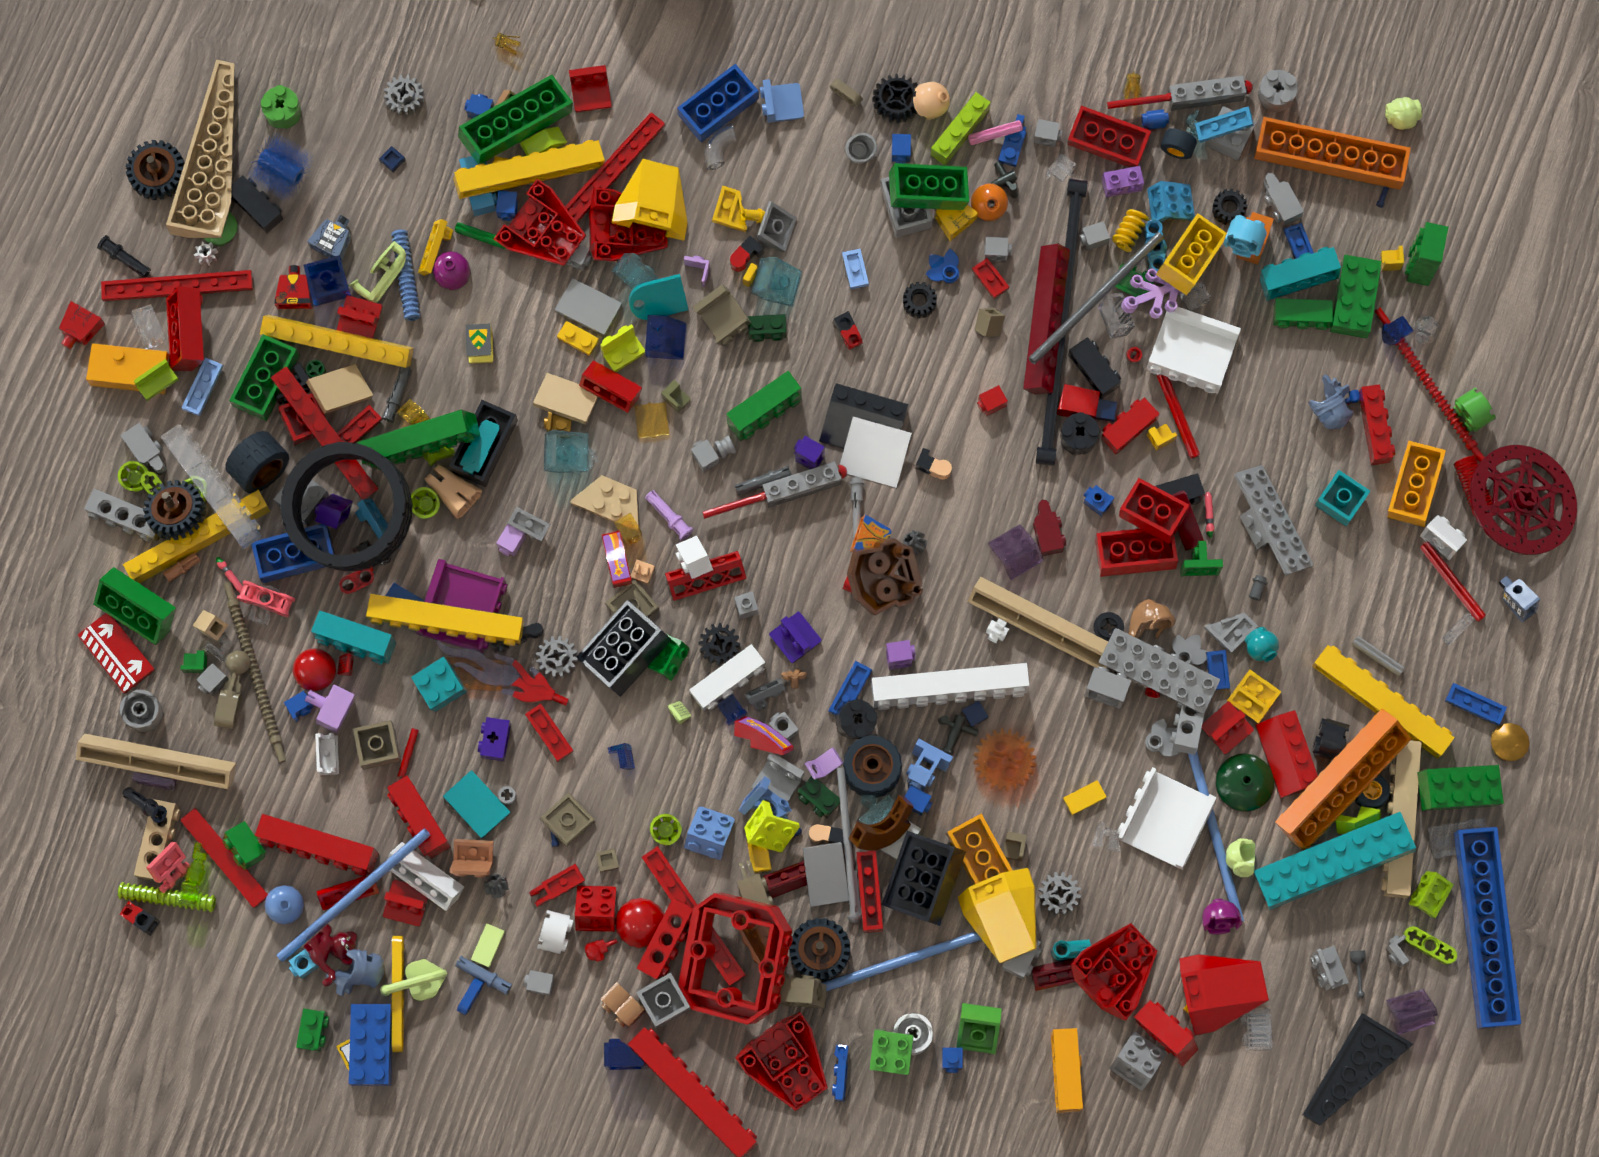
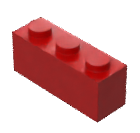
[579,360,642,413]
[1101,397,1160,454]

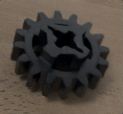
[698,623,740,666]

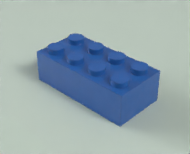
[677,64,759,143]
[251,524,335,584]
[349,1004,392,1086]

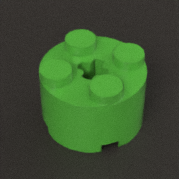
[261,85,301,129]
[1453,387,1496,432]

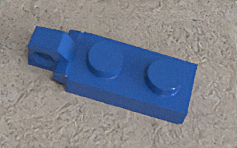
[998,114,1026,167]
[832,1045,849,1102]

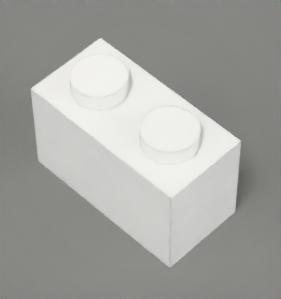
[675,536,713,579]

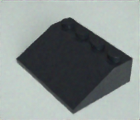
[819,383,909,449]
[576,600,672,697]
[881,831,966,926]

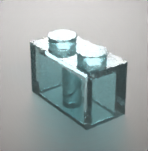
[611,253,658,290]

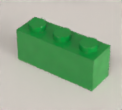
[1273,298,1333,330]

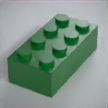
[889,163,969,210]
[1404,222,1449,286]
[1330,254,1382,339]
[229,334,300,422]
[726,371,802,441]
[93,567,176,645]
[1417,765,1504,811]

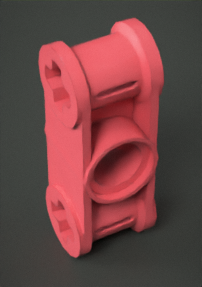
[236,580,295,617]

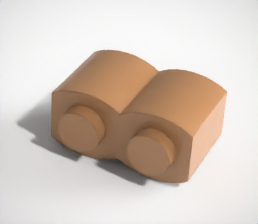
[600,982,646,1028]

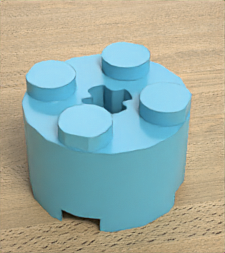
[1223,215,1267,258]

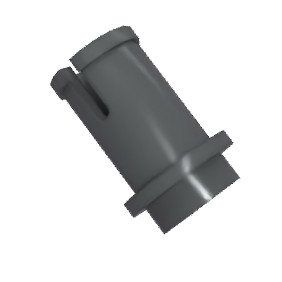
[1249,575,1267,601]

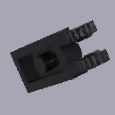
[491,623,544,653]

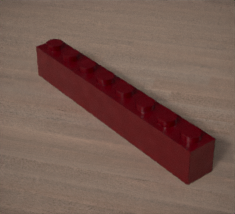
[1023,243,1070,395]

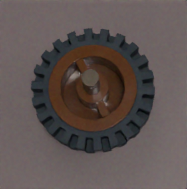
[126,140,185,200]
[143,480,206,540]
[789,918,850,980]

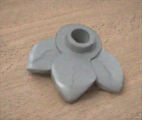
[1172,635,1208,665]
[1145,719,1180,757]

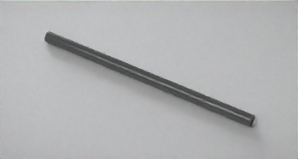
[1028,232,1164,365]

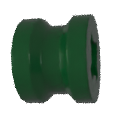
[306,360,326,378]

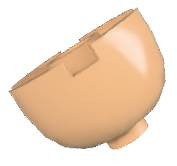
[913,81,950,120]

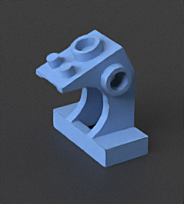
[906,739,953,791]
[738,776,792,820]

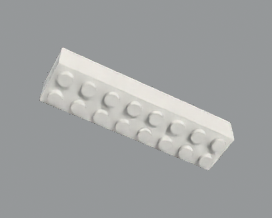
[871,663,1029,710]

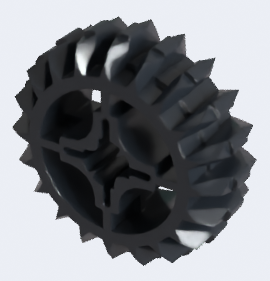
[872,73,918,124]

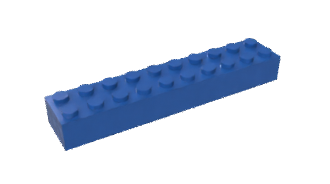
[1454,827,1521,1029]

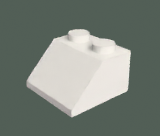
[1420,515,1467,560]

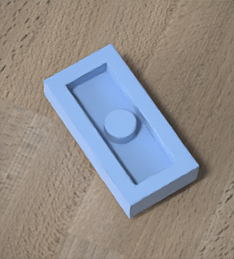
[842,249,869,290]

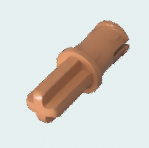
[163,553,200,582]

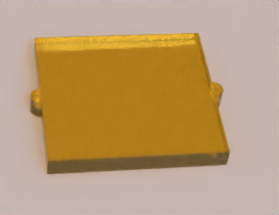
[635,402,669,438]

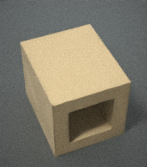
[193,610,228,641]

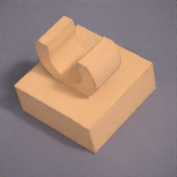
[631,560,655,585]

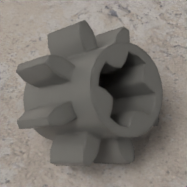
[903,530,927,555]
[484,874,509,898]

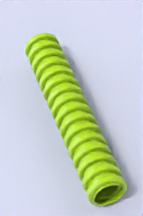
[118,882,216,913]

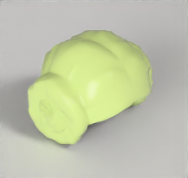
[1385,97,1422,130]
[1226,838,1256,877]

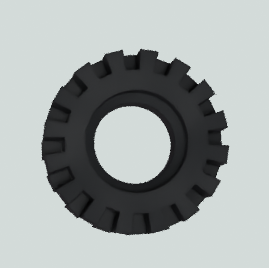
[1212,188,1248,225]
[903,282,937,318]

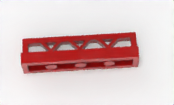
[665,551,747,601]

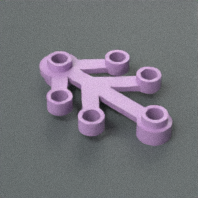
[1121,269,1182,319]

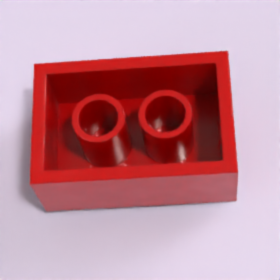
[1119,478,1189,544]

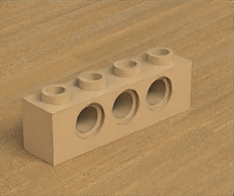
[134,799,180,881]

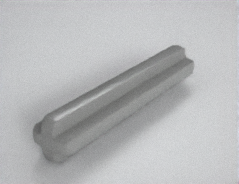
[1352,636,1404,676]

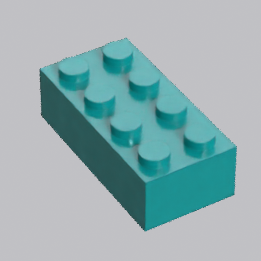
[1260,247,1341,301]
[311,610,396,665]

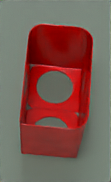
[1057,384,1100,419]

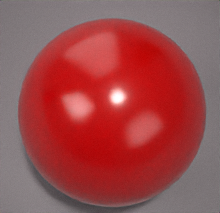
[293,648,336,692]

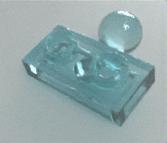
[859,795,895,824]

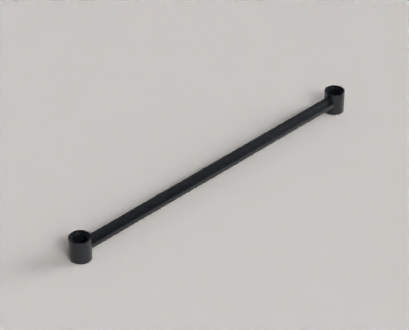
[1036,179,1088,466]

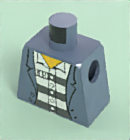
[307,215,351,264]
[1499,576,1540,623]

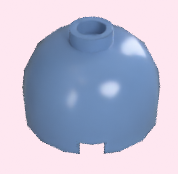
[264,885,304,925]

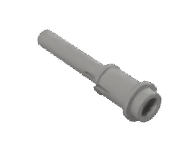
[849,477,864,539]

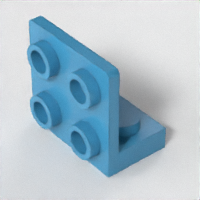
[1147,181,1195,223]

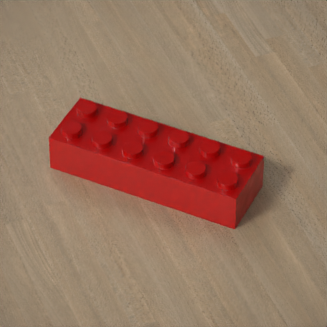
[255,814,379,877]

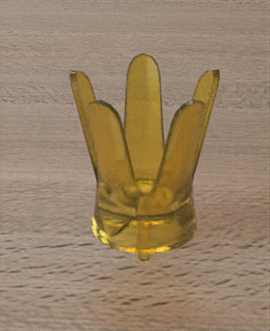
[492,32,521,55]
[1122,71,1142,99]

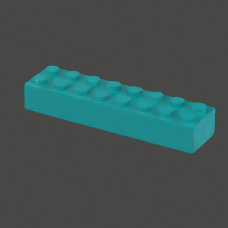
[1254,812,1416,910]

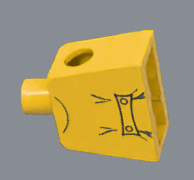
[934,205,978,241]

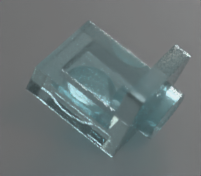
[1185,110,1200,140]

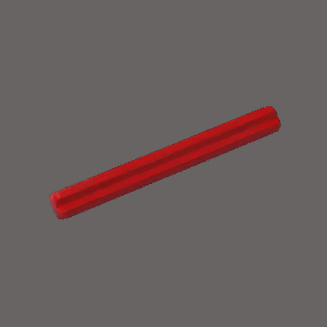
[1157,374,1200,459]
[1420,541,1486,622]

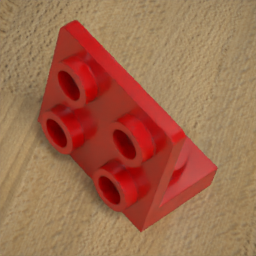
[569,65,612,113]
[574,886,616,932]

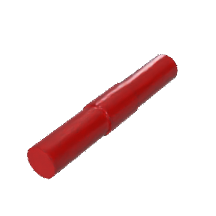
[397,728,419,778]

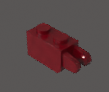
[1033,499,1066,557]

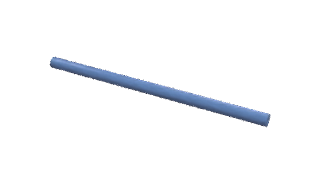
[1188,733,1244,922]
[277,828,431,962]
[822,931,982,991]

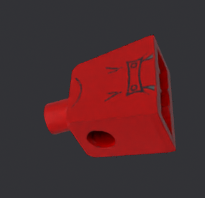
[59,301,105,350]

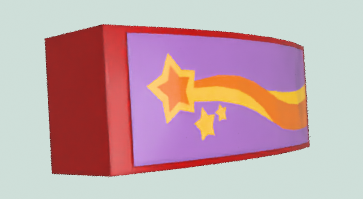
[602,531,632,588]
[734,716,794,755]

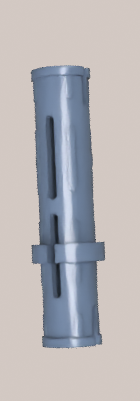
[455,956,512,995]

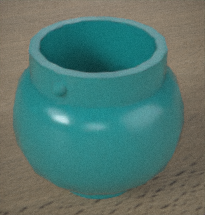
[1245,627,1279,662]

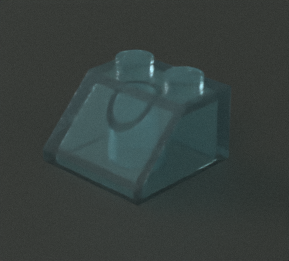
[751,257,802,306]
[544,430,589,473]

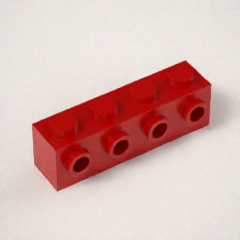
[1359,384,1395,465]

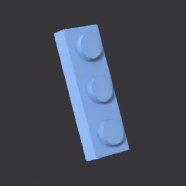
[181,357,224,417]

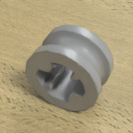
[498,786,516,805]

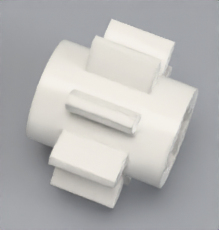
[194,241,218,266]
[986,618,1009,643]

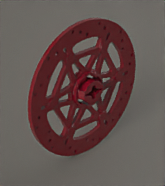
[1470,445,1577,555]

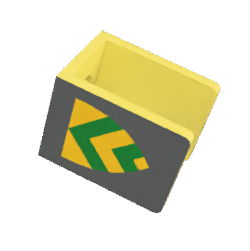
[466,323,493,364]

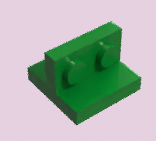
[1180,541,1223,577]

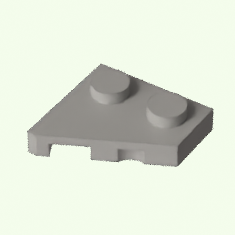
[1204,613,1258,654]

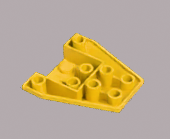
[612,159,688,241]
[957,868,1036,963]

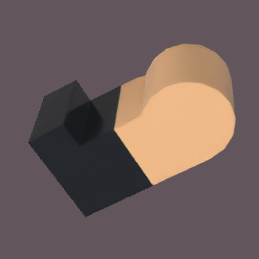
[915,448,952,480]
[809,824,844,849]

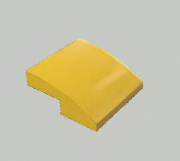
[1227,669,1282,723]

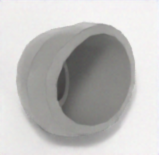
[845,133,877,164]

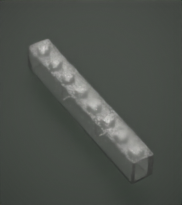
[160,424,262,550]

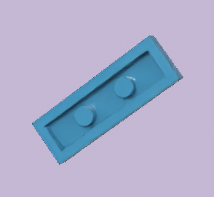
[1195,106,1254,143]
[355,499,401,549]

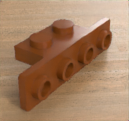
[738,916,774,972]

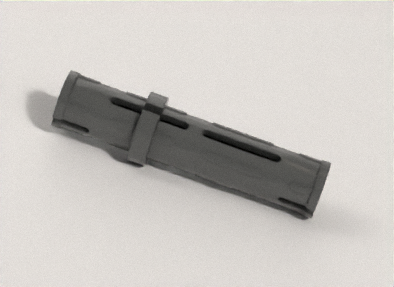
[382,367,412,423]
[735,466,792,496]

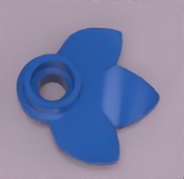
[926,249,959,283]

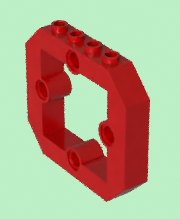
[678,893,793,1025]

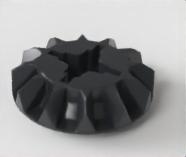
[1093,612,1124,641]

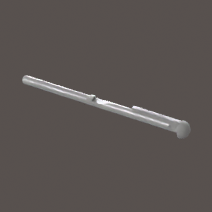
[837,767,862,923]

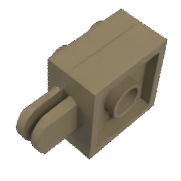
[737,859,774,905]
[780,974,827,1009]

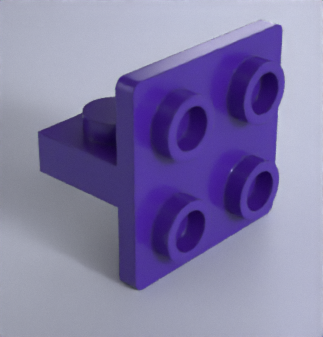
[769,611,822,664]

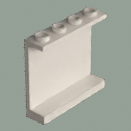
[1146,304,1241,394]
[1117,767,1217,870]

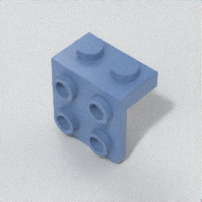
[760,79,804,123]
[684,807,735,861]

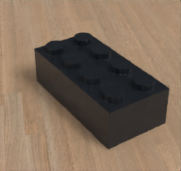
[449,400,518,487]

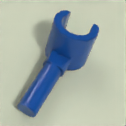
[1345,390,1360,403]

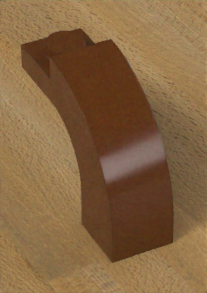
[849,795,914,851]

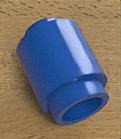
[1141,109,1169,130]

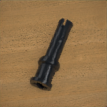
[97,235,151,278]
[122,787,167,823]

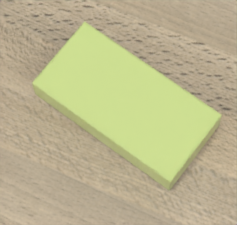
[471,923,505,968]

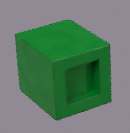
[180,650,208,673]

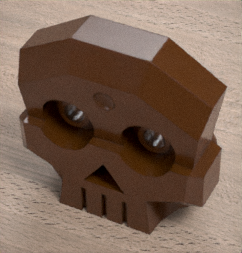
[847,538,923,615]

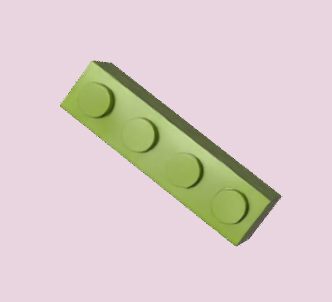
[931,92,991,166]

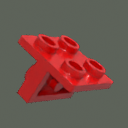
[337,295,383,338]
[1202,701,1254,755]
[382,880,428,927]

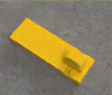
[418,219,453,276]

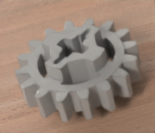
[384,75,424,115]
[536,636,578,678]
[1038,872,1081,915]

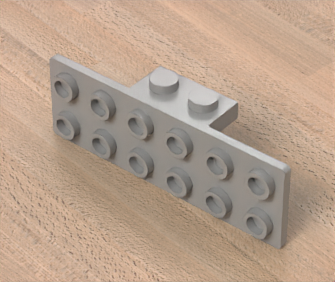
[1234,465,1313,575]
[1099,628,1220,714]

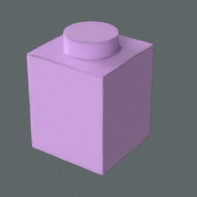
[496,524,526,557]

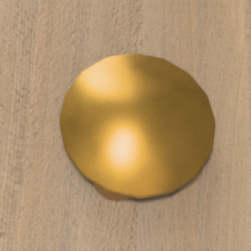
[1491,723,1530,761]

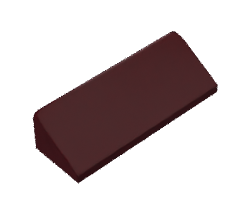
[1172,490,1204,550]
[763,861,807,898]
[1031,958,1076,991]

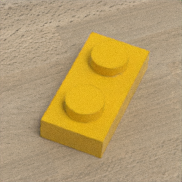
[557,321,599,356]

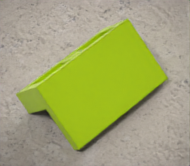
[134,359,178,401]

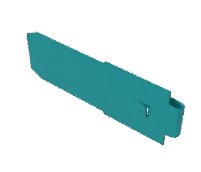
[460,420,499,474]

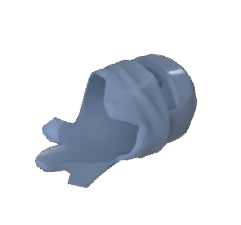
[1308,375,1353,430]
[326,949,385,996]

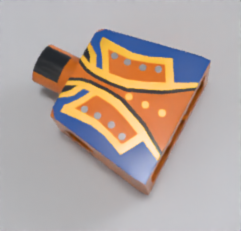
[850,515,892,552]

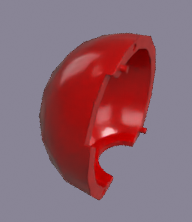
[615,898,664,948]

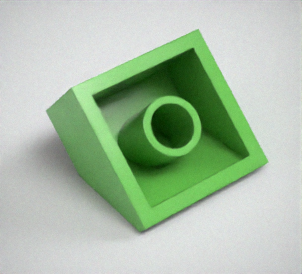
[956,1003,1002,1054]

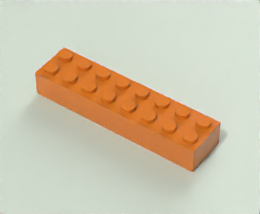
[1254,117,1411,190]
[1275,709,1412,851]

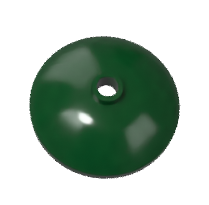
[1215,754,1274,812]

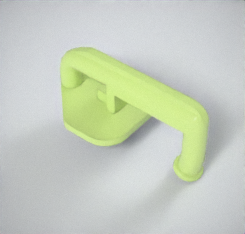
[349,241,406,303]
[380,959,447,1001]

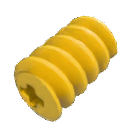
[1112,209,1149,252]

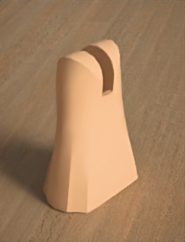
[424,464,482,519]

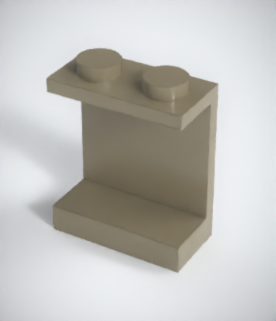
[692,285,751,345]

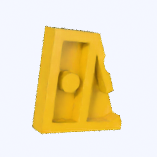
[711,185,747,233]

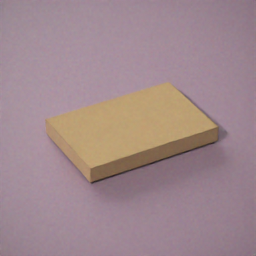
[306,364,373,414]
[533,373,598,425]

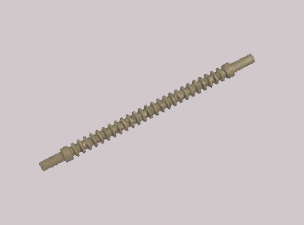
[223,582,286,763]

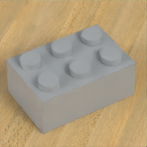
[880,177,932,238]

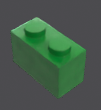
[223,821,266,870]

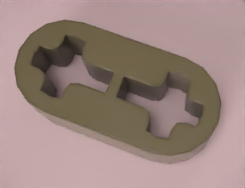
[829,79,863,107]

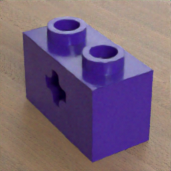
[794,436,825,469]
[315,494,353,529]
[478,717,511,762]

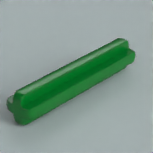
[455,222,506,249]

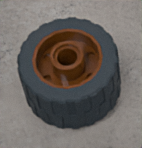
[225,431,290,494]
[843,735,902,798]

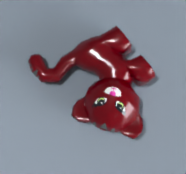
[303,924,357,987]

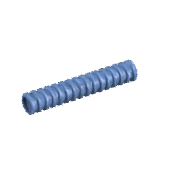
[391,229,421,321]

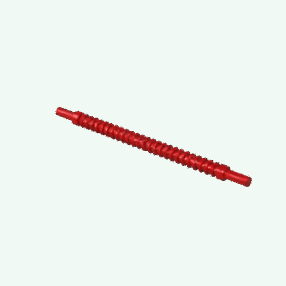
[1374,307,1484,463]

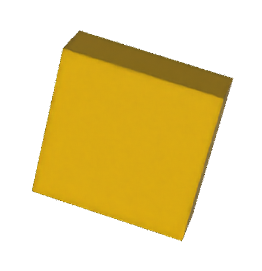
[743,263,758,287]

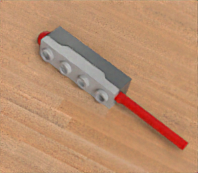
[1107,76,1253,111]
[702,462,847,519]

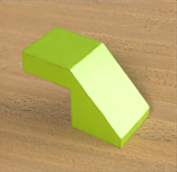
[520,127,567,156]
[1336,806,1381,834]

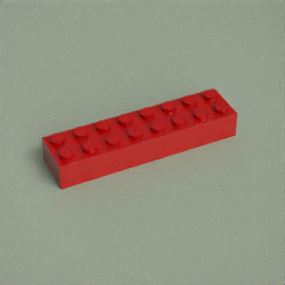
[628,1027,757,1157]

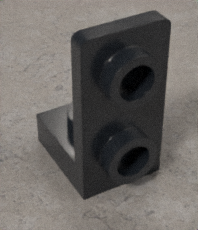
[275,363,310,405]

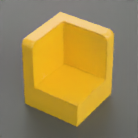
[1380,246,1404,271]
[1147,424,1178,451]

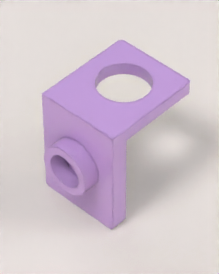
[684,256,710,287]
[804,747,843,780]

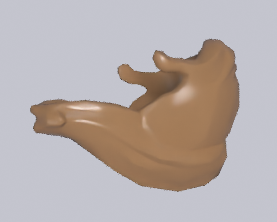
[1128,599,1176,639]

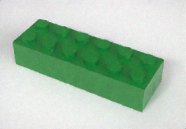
[458,74,573,164]
[357,409,481,470]

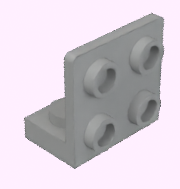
[752,753,805,802]
[1310,946,1349,991]
[1109,1031,1167,1091]

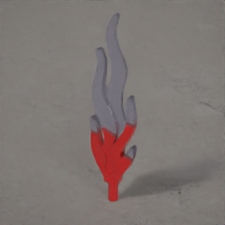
[436,640,569,706]

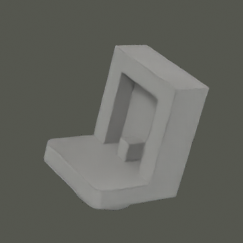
[1386,935,1409,967]

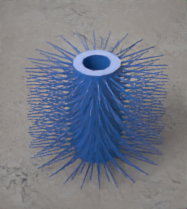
[248,133,313,200]

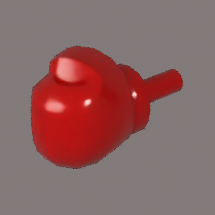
[584,938,618,963]

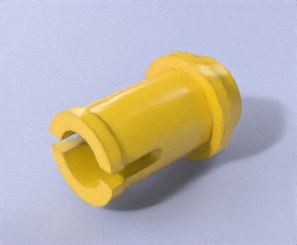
[741,208,765,223]

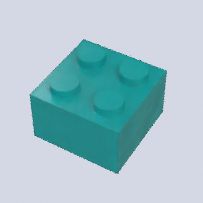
[1314,470,1371,527]
[411,656,468,712]

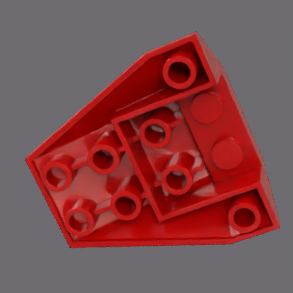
[494,179,586,266]
[589,188,668,262]
[1071,923,1157,1021]
[1179,954,1269,1036]
[735,1012,828,1111]

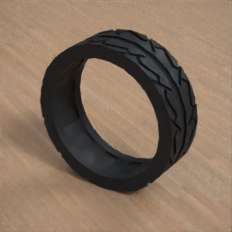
[280,442,413,572]

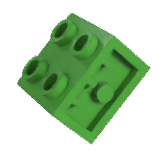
[870,1029,914,1075]

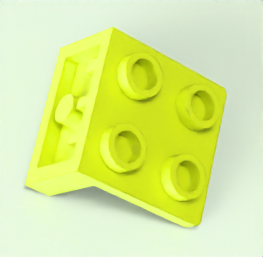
[600,324,646,372]
[744,800,800,853]

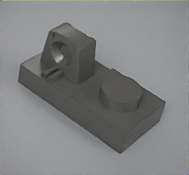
[744,678,786,711]

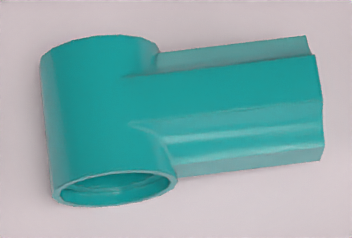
[1051,939,1091,961]

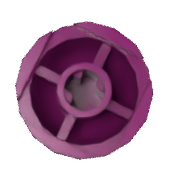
[433,251,471,290]
[1202,899,1242,935]

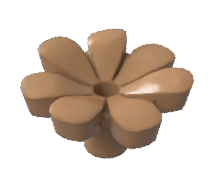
[781,669,807,689]

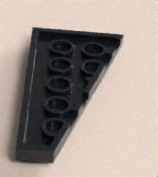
[1302,1013,1413,1126]

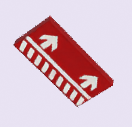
[78,613,155,694]

